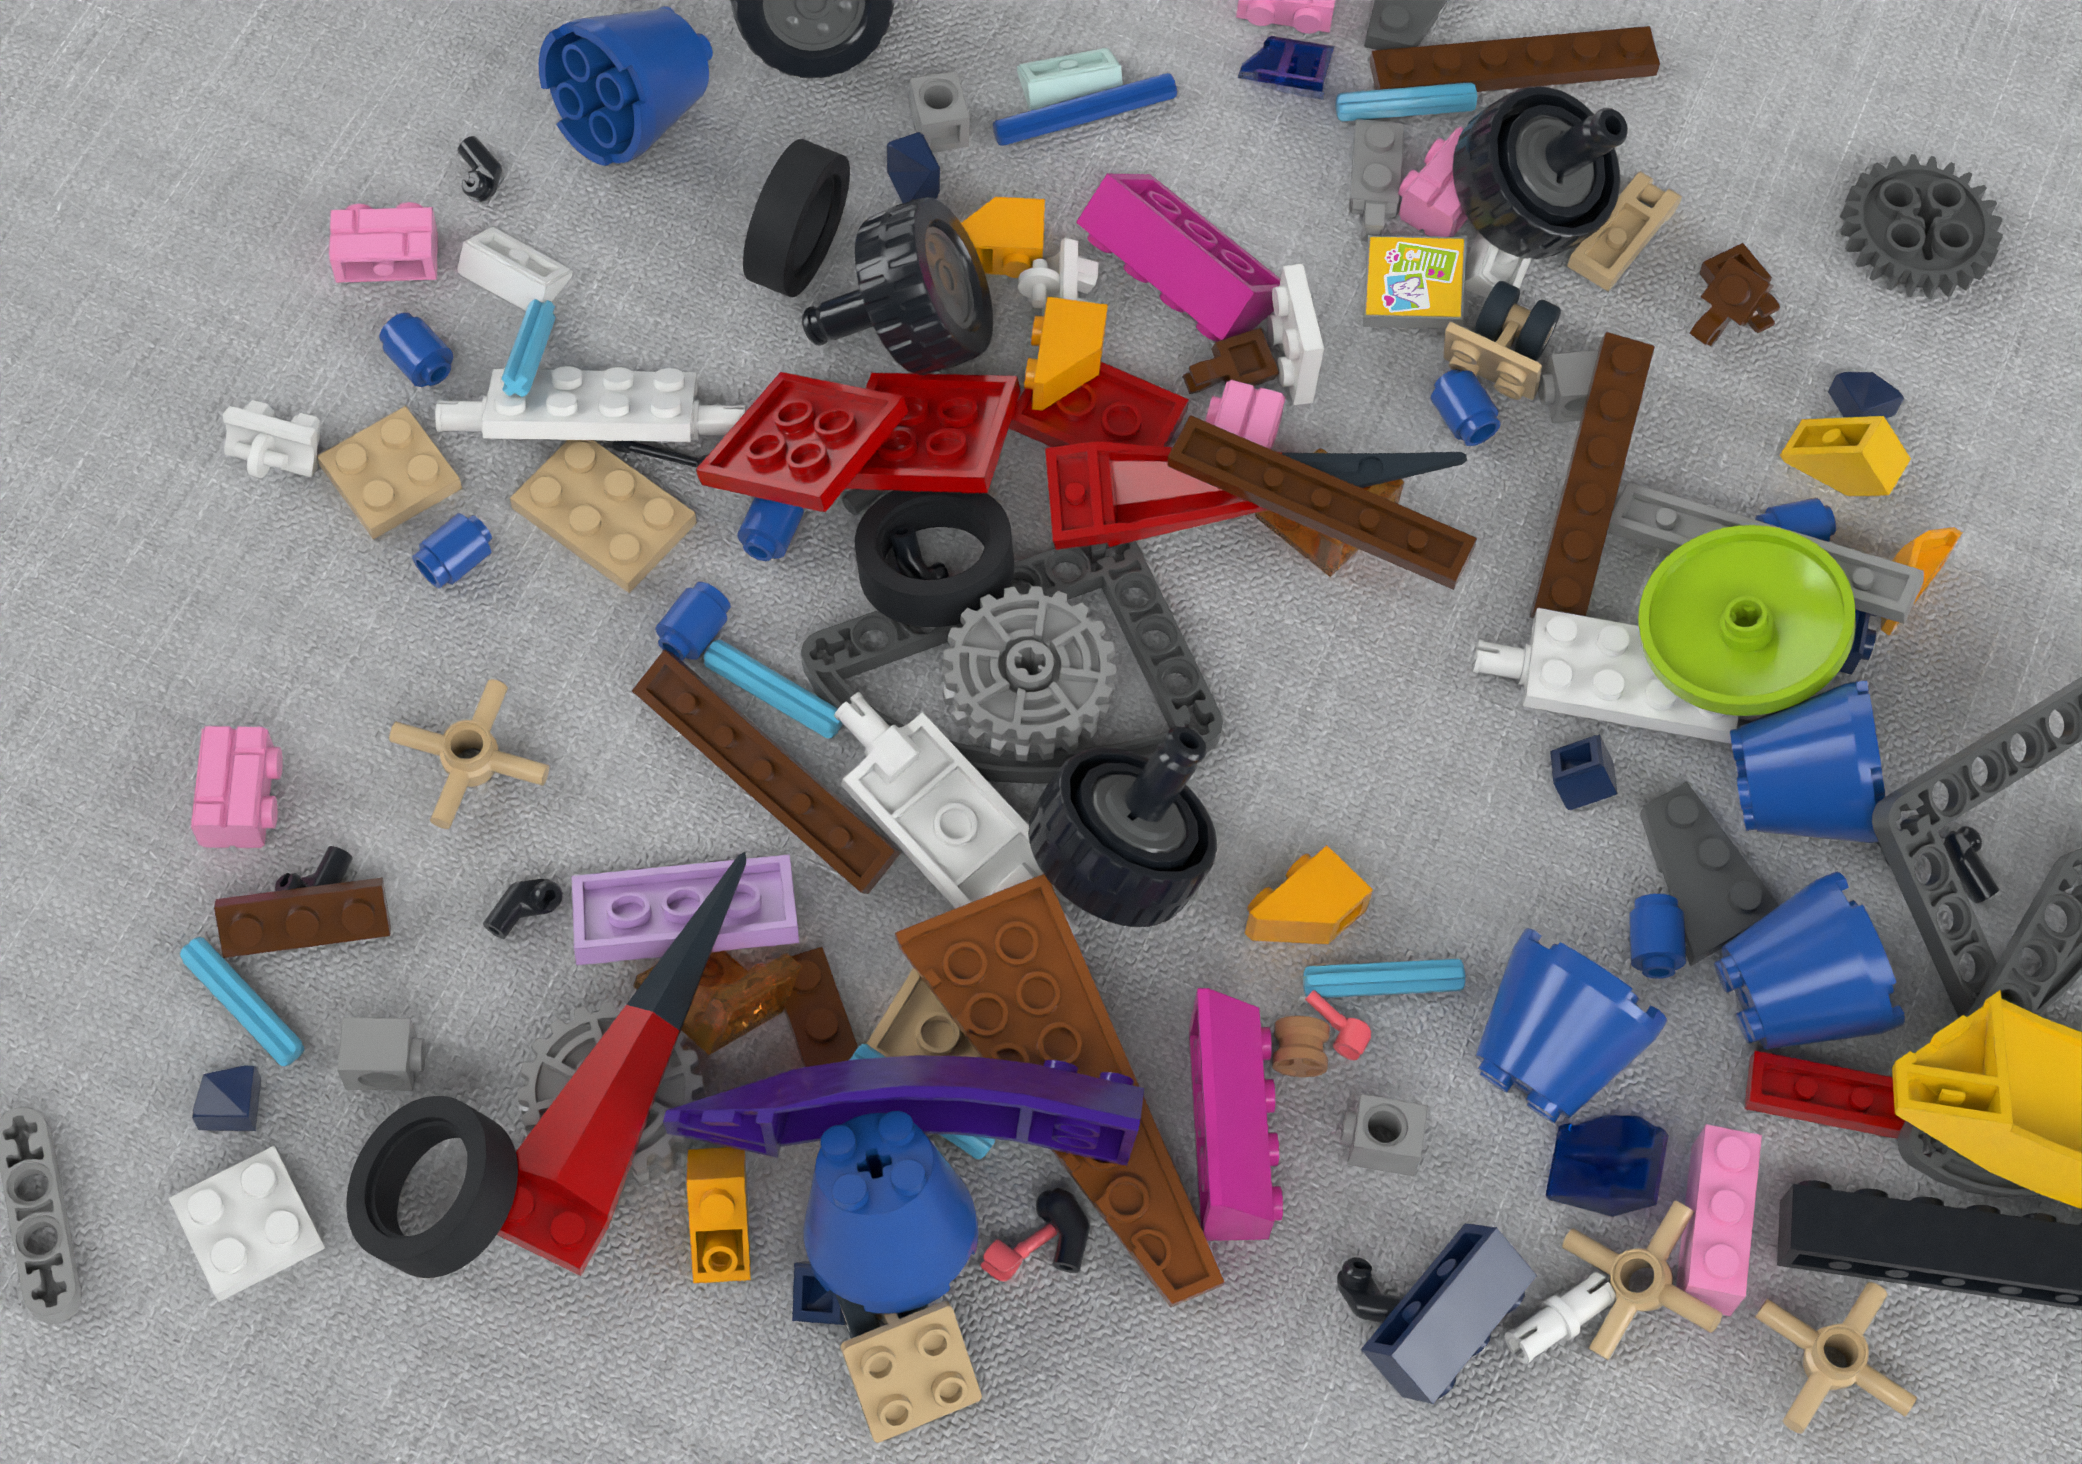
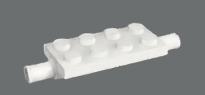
[435,366,746,442]
[1472,608,1774,744]
[834,692,1081,936]

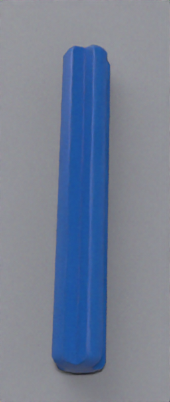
[993,73,1177,146]

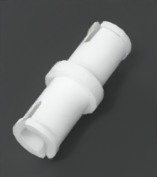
[1505,1272,1617,1364]

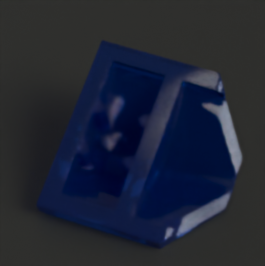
[1238,36,1334,100]
[1546,1115,1669,1217]

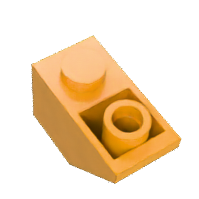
[961,197,1045,278]
[1024,297,1108,411]
[1244,845,1373,944]
[686,1147,751,1284]

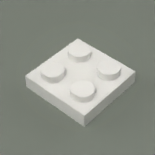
[1267,263,1324,405]
[169,1146,325,1302]

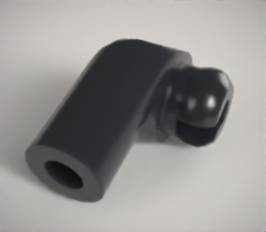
[458,136,502,202]
[889,525,950,580]
[1943,826,2000,904]
[275,846,353,891]
[483,879,563,939]
[1036,1188,1090,1273]
[1337,1257,1403,1323]

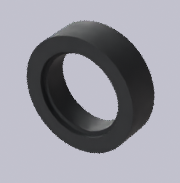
[743,139,850,298]
[854,490,1015,627]
[346,1096,518,1278]

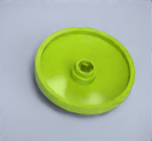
[1638,525,1856,716]

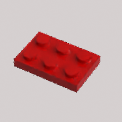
[1009,362,1189,447]

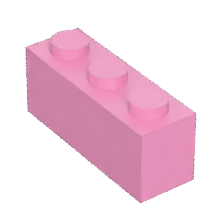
[1676,1124,1762,1316]

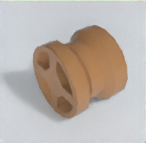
[1272,1016,1330,1078]

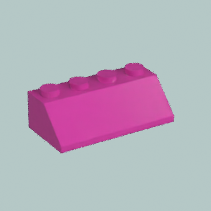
[1076,173,1281,342]
[1188,988,1283,1241]

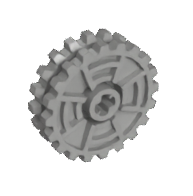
[942,586,1117,761]
[517,1001,705,1191]

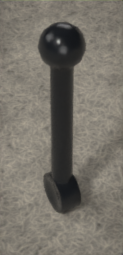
[612,441,708,468]

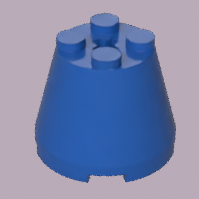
[538,6,713,166]
[1730,680,1885,843]
[1714,871,1905,1049]
[1475,928,1668,1124]
[803,1111,979,1314]

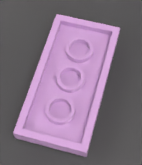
[572,854,799,965]

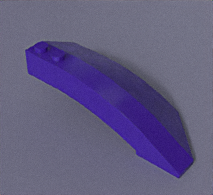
[663,1055,1144,1166]

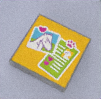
[1363,235,1467,329]

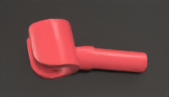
[1305,990,1371,1061]
[980,1223,1057,1281]

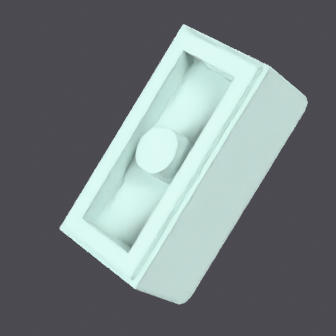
[1017,48,1123,111]

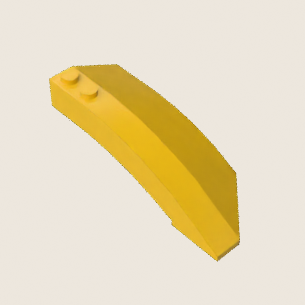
[1892,990,2082,1209]

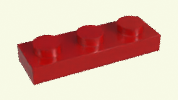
[1744,1051,1906,1139]

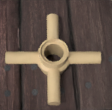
[389,679,549,829]
[1562,1200,1722,1360]
[1755,1282,1917,1434]

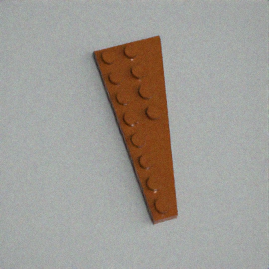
[895,874,1225,1308]

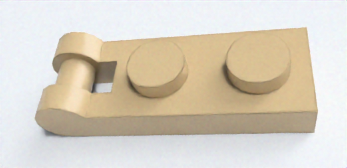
[1567,171,1682,292]

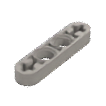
[0,1107,82,1324]

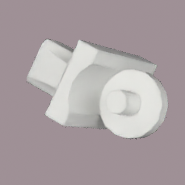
[1018,237,1098,316]
[223,400,320,479]

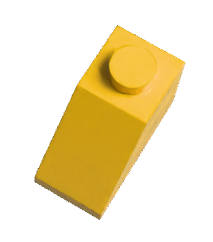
[1780,416,1911,496]

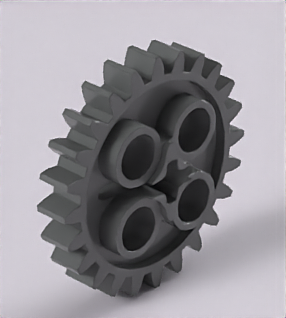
[1840,154,2003,299]

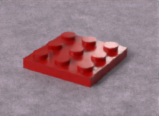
[696,372,909,512]
[845,373,1021,493]

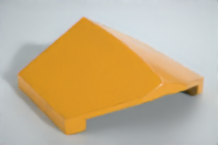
[1881,527,1963,636]

